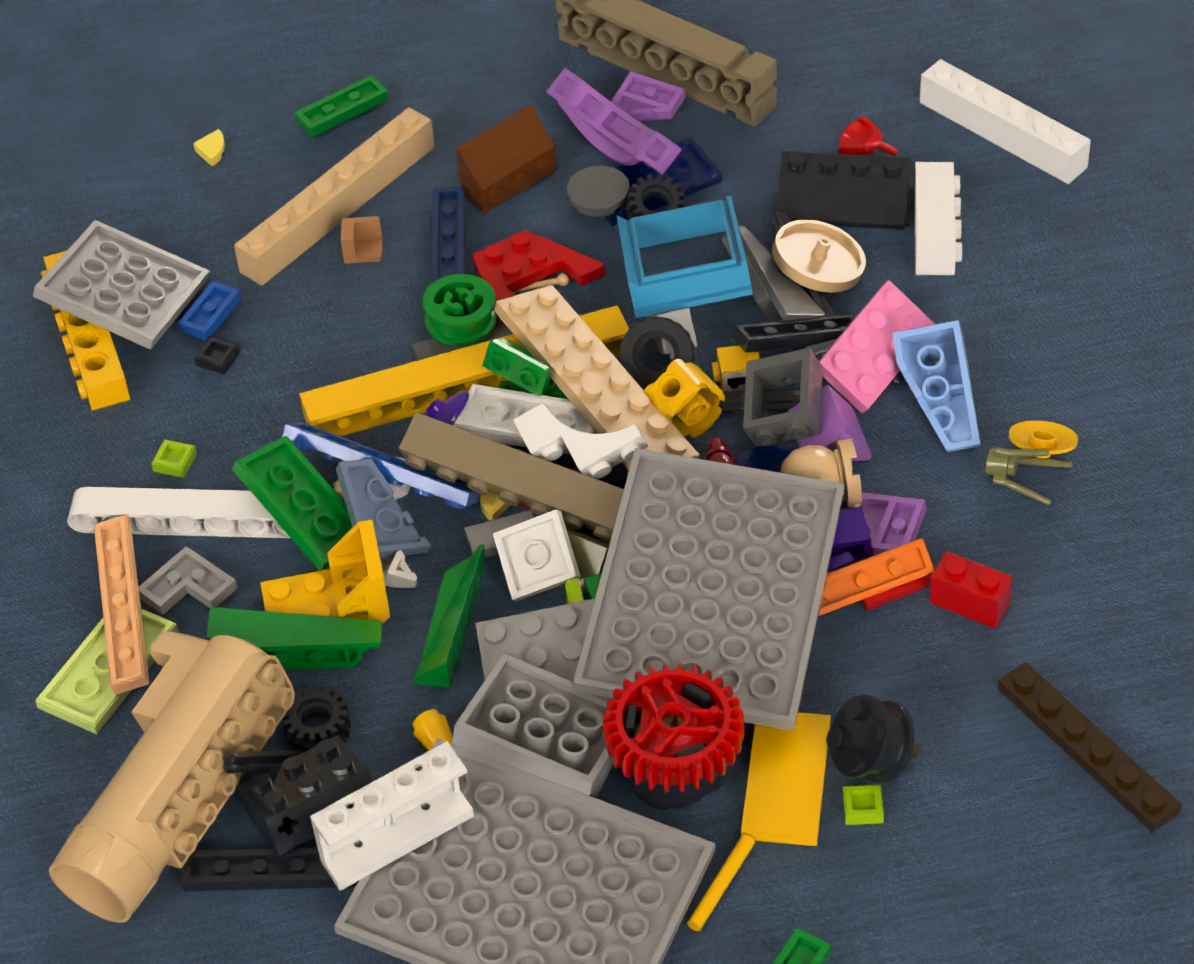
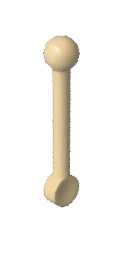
[513,273,569,294]

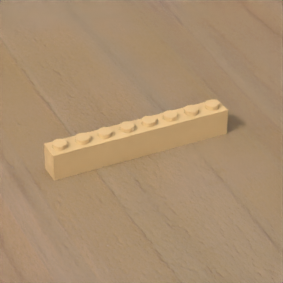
[234,107,435,286]

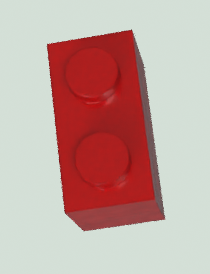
[930,551,1013,629]

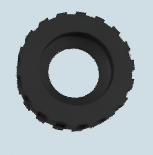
[619,317,695,389]

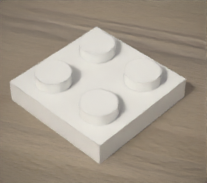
[493,509,581,601]

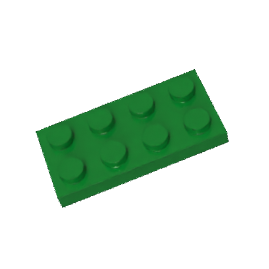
[232,436,353,571]

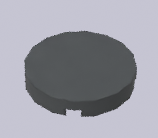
[567,165,630,217]

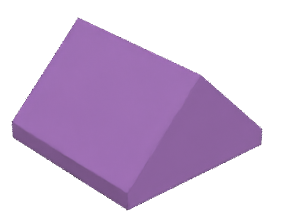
[788,385,872,461]

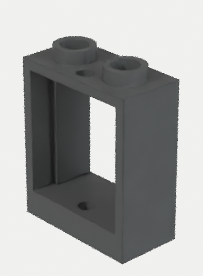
[743,348,823,447]

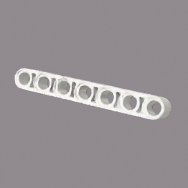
[67,487,290,538]

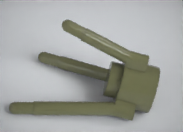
[985,447,1073,505]

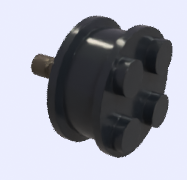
[826,694,921,783]

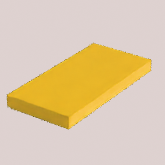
[741,712,831,846]

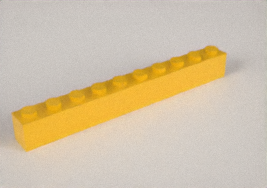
[299,305,629,437]

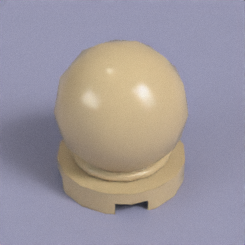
[780,438,862,508]

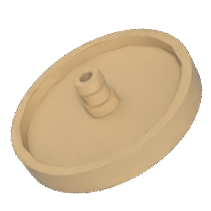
[772,220,866,293]

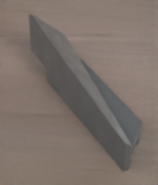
[721,225,825,321]

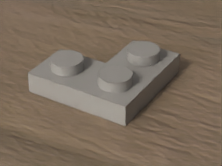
[138,546,238,615]

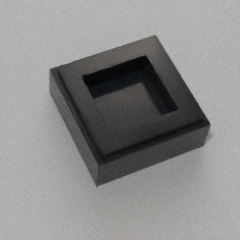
[194,336,240,375]

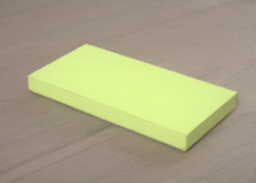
[35,608,178,734]

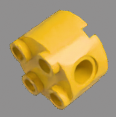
[643,359,725,438]

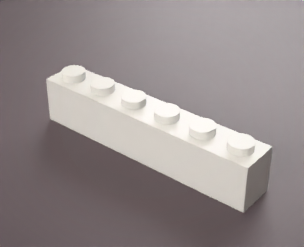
[920,59,1091,184]

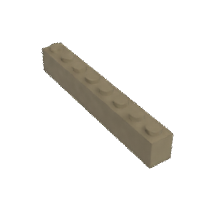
[398,412,624,542]

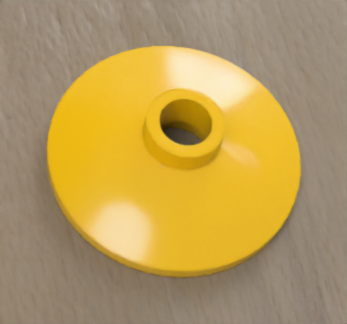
[1009,421,1078,459]

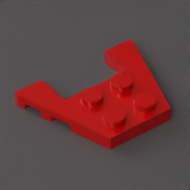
[472,230,605,324]

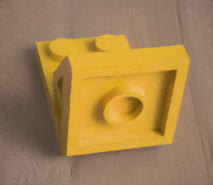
[260,519,390,624]

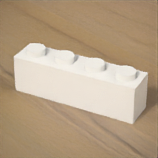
[914,162,962,275]

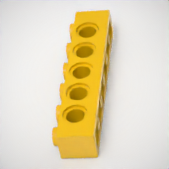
[41,251,130,411]

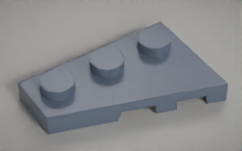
[335,459,431,558]

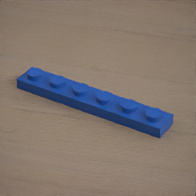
[282,421,481,509]

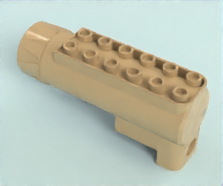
[49,630,295,923]

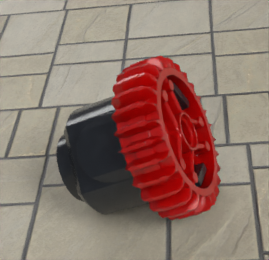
[603,662,744,810]

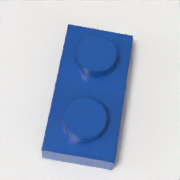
[178,281,242,341]

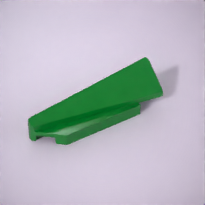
[414,544,486,688]
[206,607,382,670]

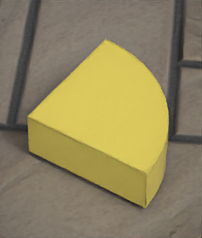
[193,129,225,166]
[480,491,510,521]

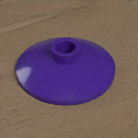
[425,390,469,425]

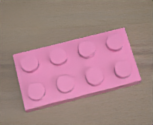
[819,280,936,414]

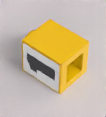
[711,345,760,391]

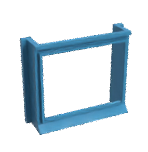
[617,195,753,318]

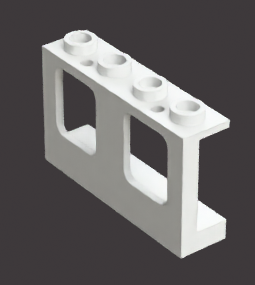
[310,741,474,891]

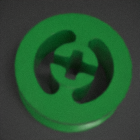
[423,274,497,346]

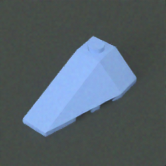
[892,320,981,453]

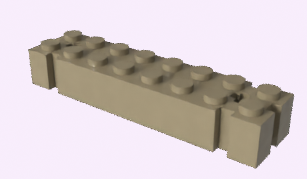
[556,0,777,127]

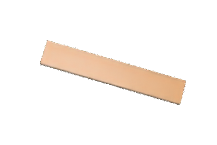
[94,514,150,695]

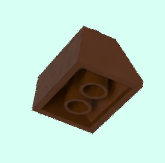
[456,105,557,214]

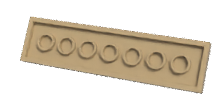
[495,285,700,470]

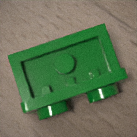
[482,337,554,396]

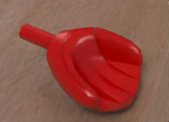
[838,116,899,157]

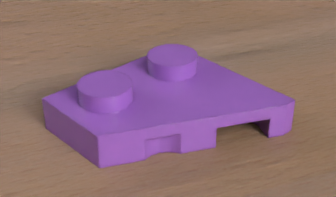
[611,71,686,121]
[861,493,927,556]

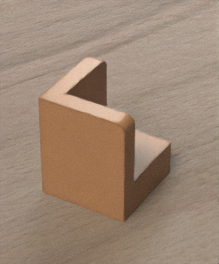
[341,216,383,264]

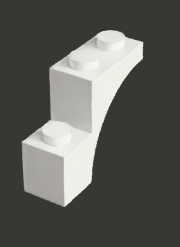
[514,403,649,479]

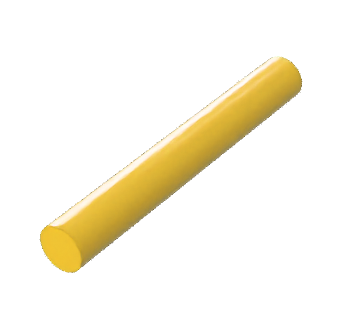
[687,834,755,932]

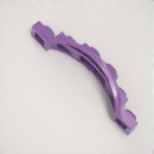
[546,68,681,174]

